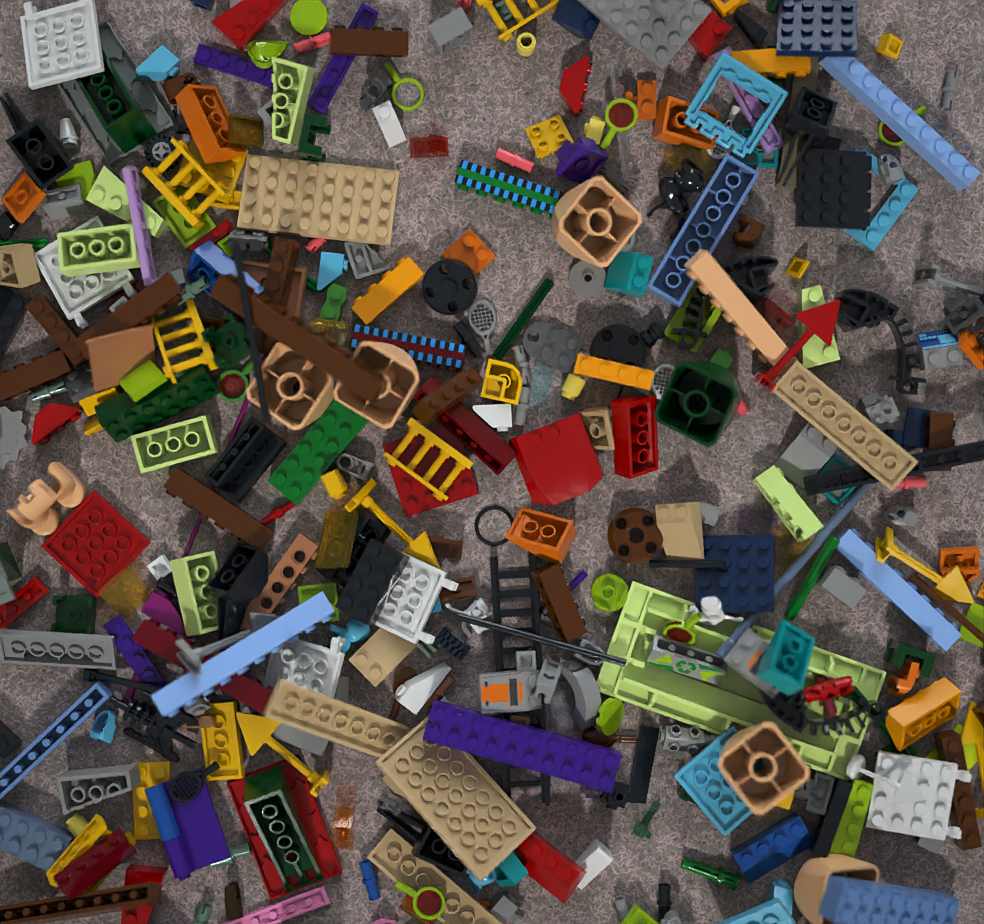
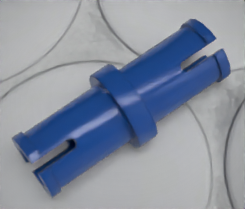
[359,859,381,901]

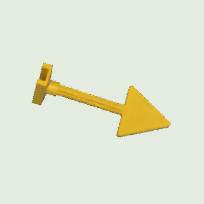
[344,478,441,570]
[875,526,974,603]
[961,701,984,818]
[236,711,331,797]

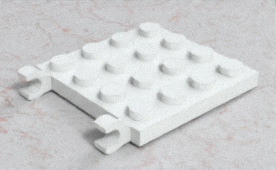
[20,0,104,90]
[35,215,138,329]
[375,551,459,644]
[263,637,346,698]
[865,750,972,841]

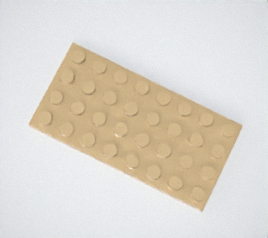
[237,154,400,246]
[375,716,536,882]

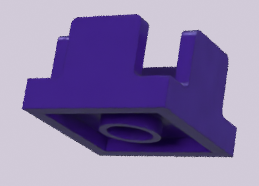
[555,135,609,184]

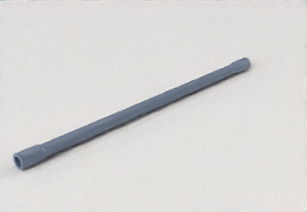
[716,483,875,660]

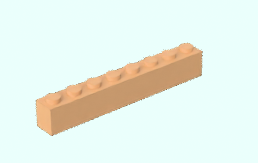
[684,249,800,378]

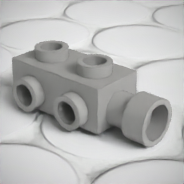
[659,724,719,754]

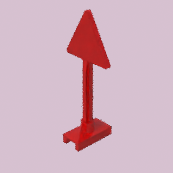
[753,300,840,393]

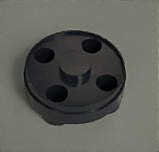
[422,258,479,315]
[590,324,646,368]

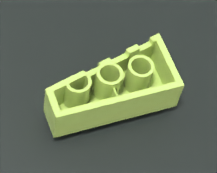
[272,57,315,144]
[86,166,167,239]
[797,285,840,368]
[752,465,824,543]

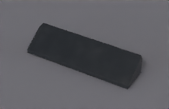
[628,725,660,804]
[809,777,853,858]

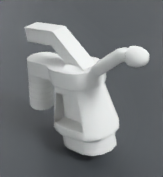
[689,597,744,627]
[445,598,491,638]

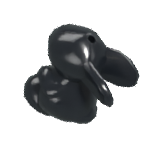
[658,159,704,213]

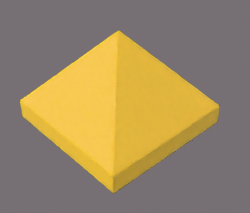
[785,257,810,279]

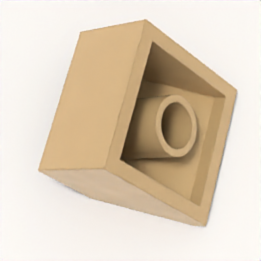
[0,243,41,288]

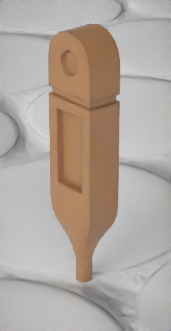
[179,714,217,729]

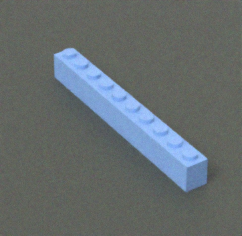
[818,57,981,191]
[151,591,335,718]

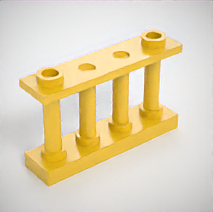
[474,0,560,42]
[141,138,231,229]
[149,299,218,384]
[384,418,474,501]
[46,814,136,893]

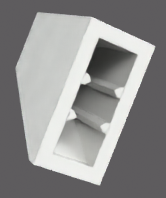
[575,838,613,890]

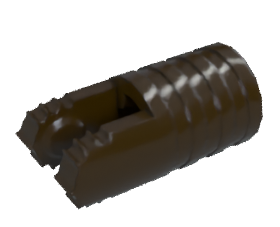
[224,881,244,920]

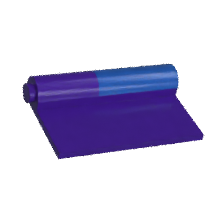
[144,768,231,881]

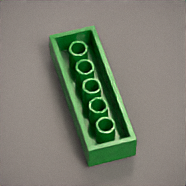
[267,400,370,505]

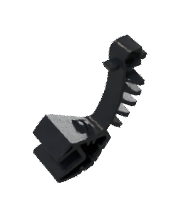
[671,255,779,350]
[834,289,927,395]
[758,689,889,736]

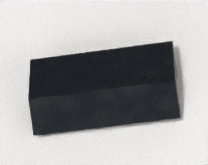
[204,416,287,503]

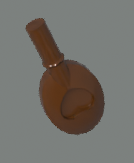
[389,667,418,719]
[582,725,637,748]

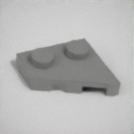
[343,241,391,281]

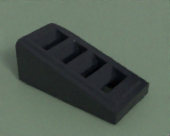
[733,10,768,49]

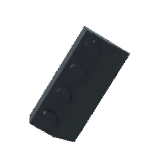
[316,506,391,588]

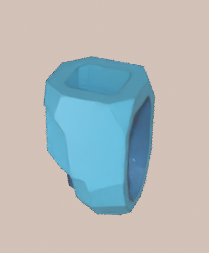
[90,710,117,745]

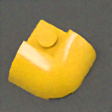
[480,359,522,405]

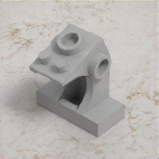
[858,391,900,431]

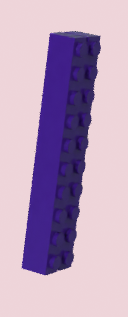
[423,699,622,793]

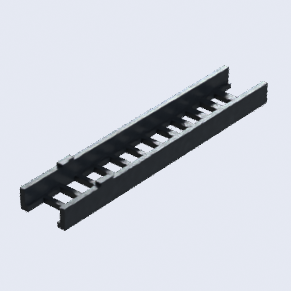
[490,554,550,806]

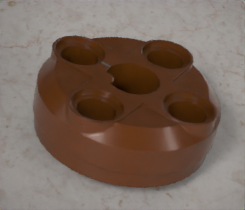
[607,508,663,564]

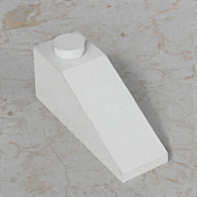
[394,662,451,715]

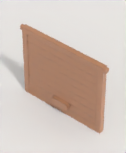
[85,324,157,391]

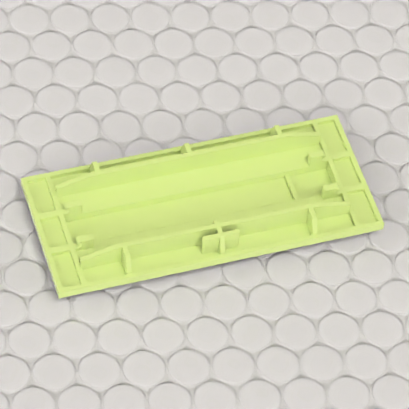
[596,581,887,781]

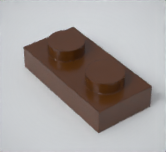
[439,576,478,604]

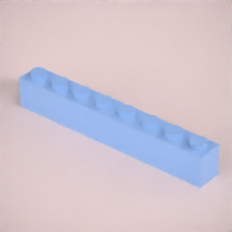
[836,528,962,651]

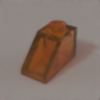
[333,807,355,849]

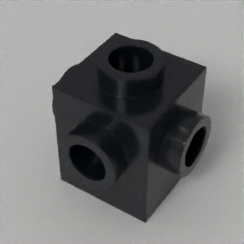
[600,781,630,810]

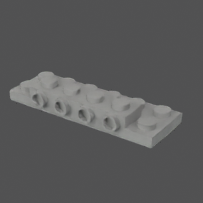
[0,629,118,670]

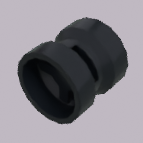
[639,321,666,348]

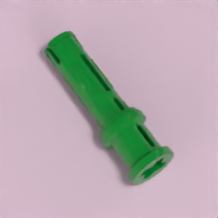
[681,856,740,891]

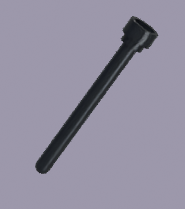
[82,668,164,693]

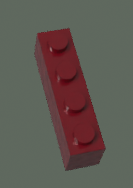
[53,828,137,901]

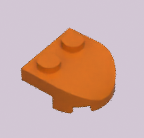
[938,546,980,586]
[887,658,920,696]

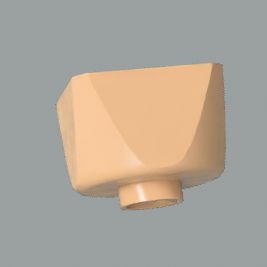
[552,176,642,267]
[333,341,420,429]
[246,342,334,430]
[719,722,810,815]
[794,852,880,924]

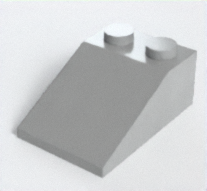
[773,420,838,489]

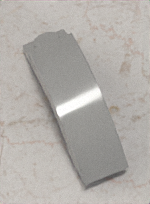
[561,658,602,730]

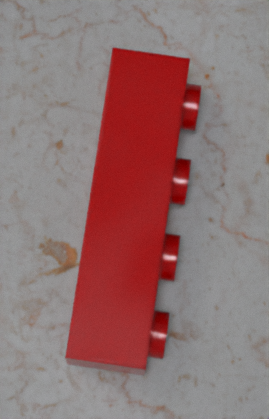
[189,219,236,252]

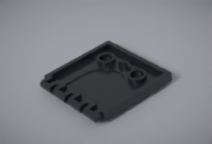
[795,148,872,230]

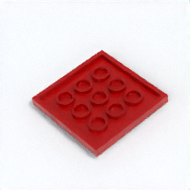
[382,425,478,517]
[41,490,151,599]

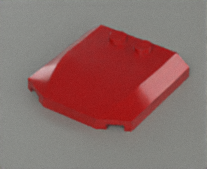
[509,413,605,505]

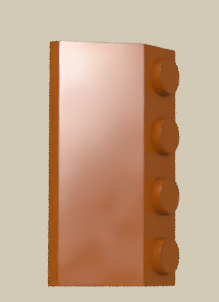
[175,84,247,164]

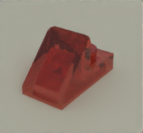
[410,134,449,158]
[761,297,797,328]

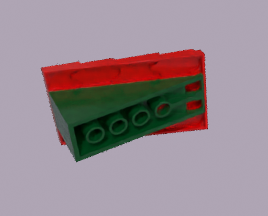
[227,754,342,900]

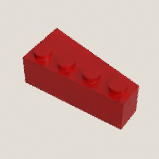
[211,0,289,52]
[688,11,732,63]
[121,864,169,924]

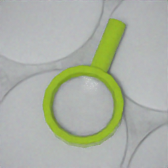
[384,61,424,111]

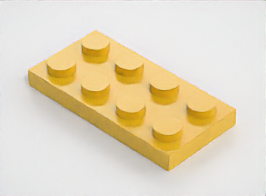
[201,701,245,781]
[131,761,171,840]

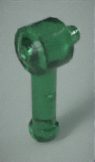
[632,801,661,839]

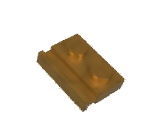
[227,114,263,148]

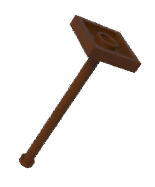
[908,571,984,667]

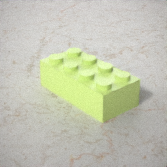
[57,223,141,277]
[131,415,220,473]
[170,551,218,636]

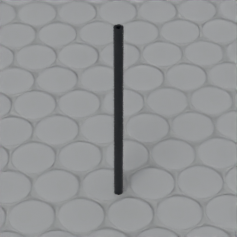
[231,242,270,421]
[457,613,627,667]

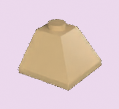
[578,406,615,450]

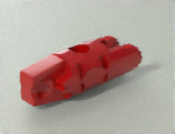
[803,676,854,702]

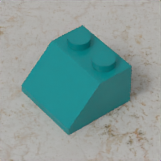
[603,251,654,298]

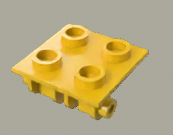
[525,114,574,159]

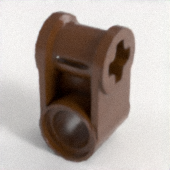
[162,72,202,104]

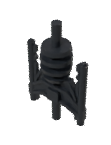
[109,690,199,763]

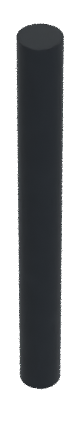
[649,560,726,568]

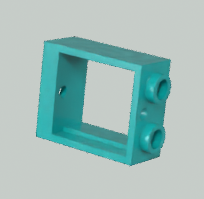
[495,851,529,887]

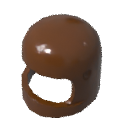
[732,213,765,249]

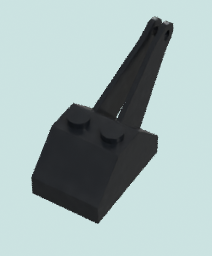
[776,87,838,187]
[0,92,75,190]
[204,542,268,652]
[376,801,468,877]

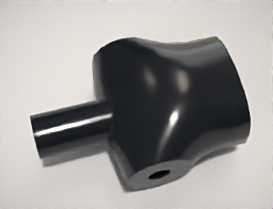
[0,211,20,241]

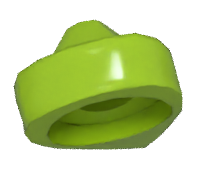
[247,39,289,69]

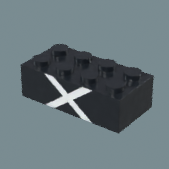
[335,538,410,625]

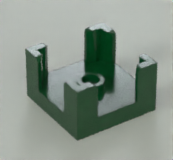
[298,114,331,163]
[201,313,259,370]
[51,594,97,634]
[883,639,937,678]

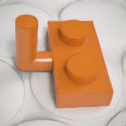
[624,80,657,120]
[958,329,984,370]

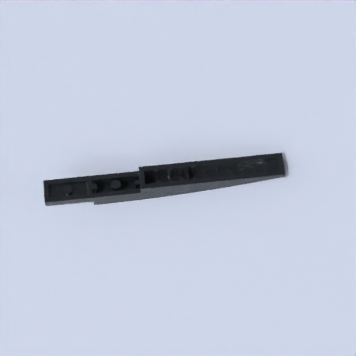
[803,440,984,496]

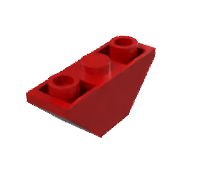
[559,56,592,117]
[31,403,84,446]

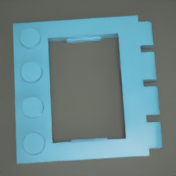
[684,51,789,159]
[842,147,919,251]

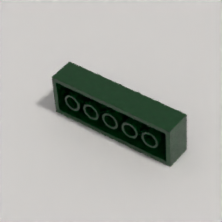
[94,363,220,443]

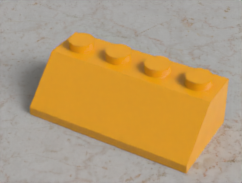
[885,677,962,752]

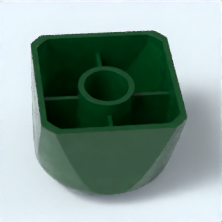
[654,361,741,447]

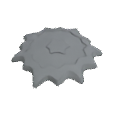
[0,406,29,471]

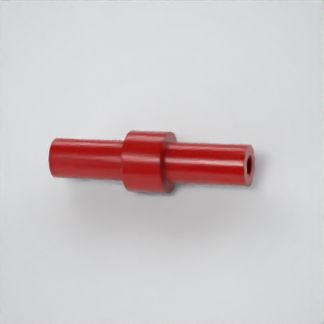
[261,500,296,526]

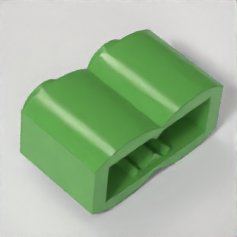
[320,283,348,326]

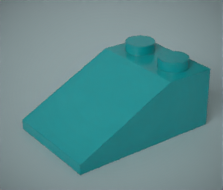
[756,619,815,695]

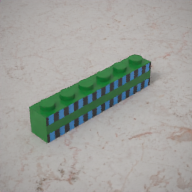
[454,160,566,219]

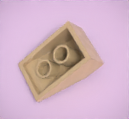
[655,502,705,560]
[348,627,416,687]

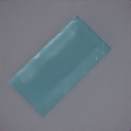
[529,364,553,405]

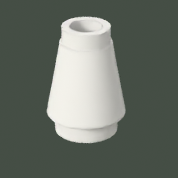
[59,118,79,149]

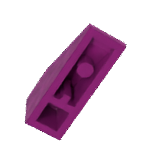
[141,589,194,640]

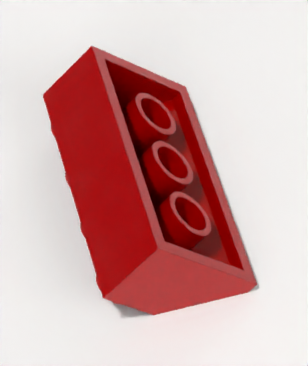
[611,395,659,479]
[513,831,587,904]

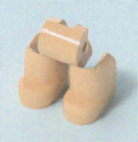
[6,462,87,536]

